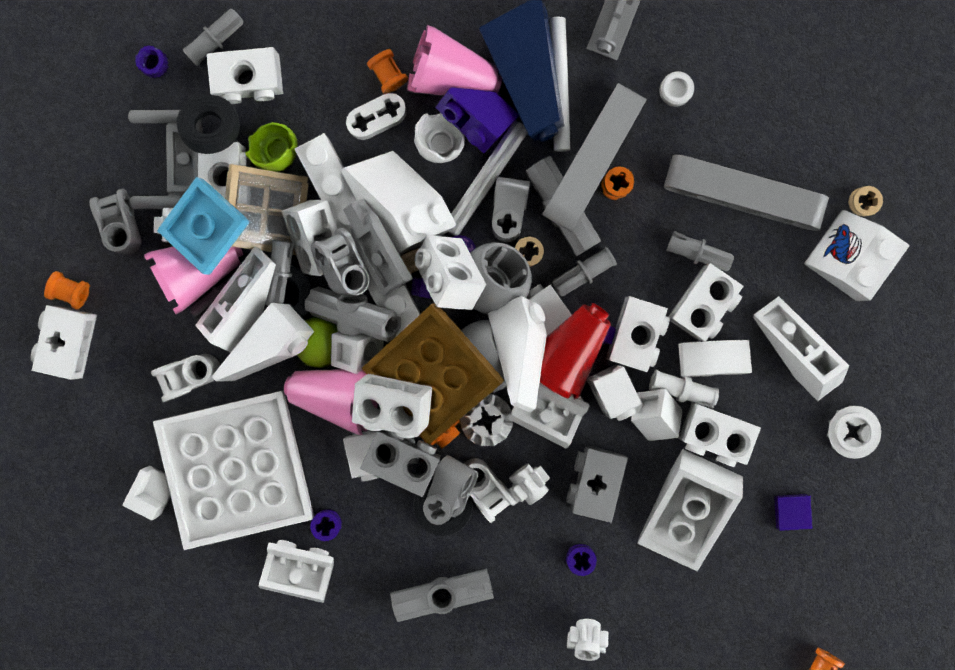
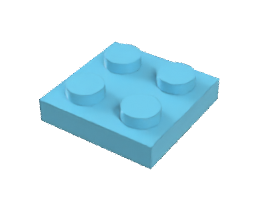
[157,177,250,275]

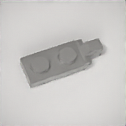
[343,199,413,296]

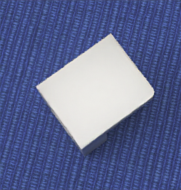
[631,388,682,441]
[122,466,171,520]

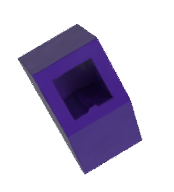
[435,87,519,154]

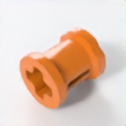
[367,49,409,94]
[601,166,634,200]
[44,271,90,310]
[809,647,845,670]

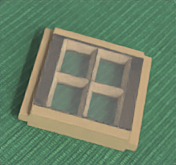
[225,164,308,255]

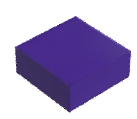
[774,494,813,531]

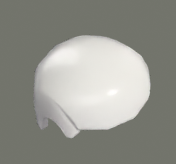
[414,113,465,163]

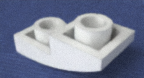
[678,340,752,377]

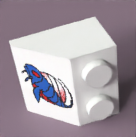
[804,210,910,301]

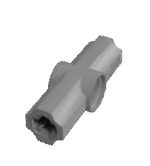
[526,156,601,256]
[305,286,401,342]
[390,569,494,622]

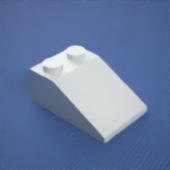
[341,151,457,255]
[637,449,743,571]

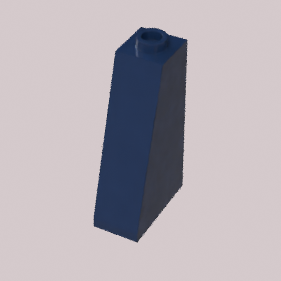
[479,0,564,142]

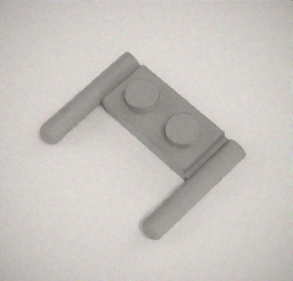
[128,110,203,209]

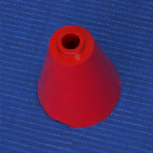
[540,303,611,400]

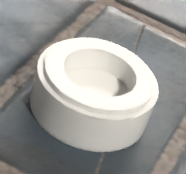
[659,71,694,107]

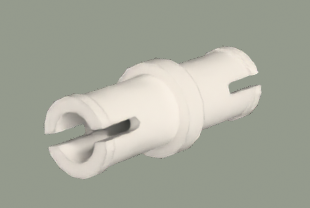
[649,370,719,409]

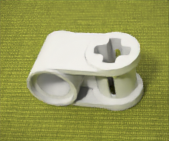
[151,354,220,402]
[464,458,517,523]

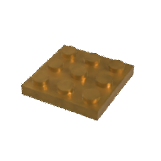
[362,303,504,445]

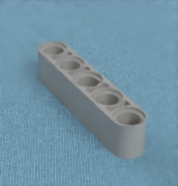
[542,83,647,232]
[664,155,829,231]

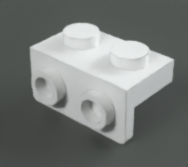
[508,382,590,449]
[258,540,334,603]

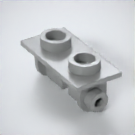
[586,0,640,61]

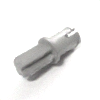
[183,9,243,66]
[666,231,734,271]
[265,240,295,306]
[552,247,617,296]

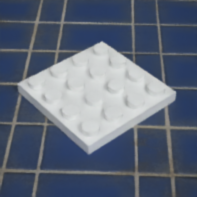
[153,390,314,550]

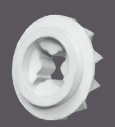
[461,394,513,446]
[826,406,881,459]

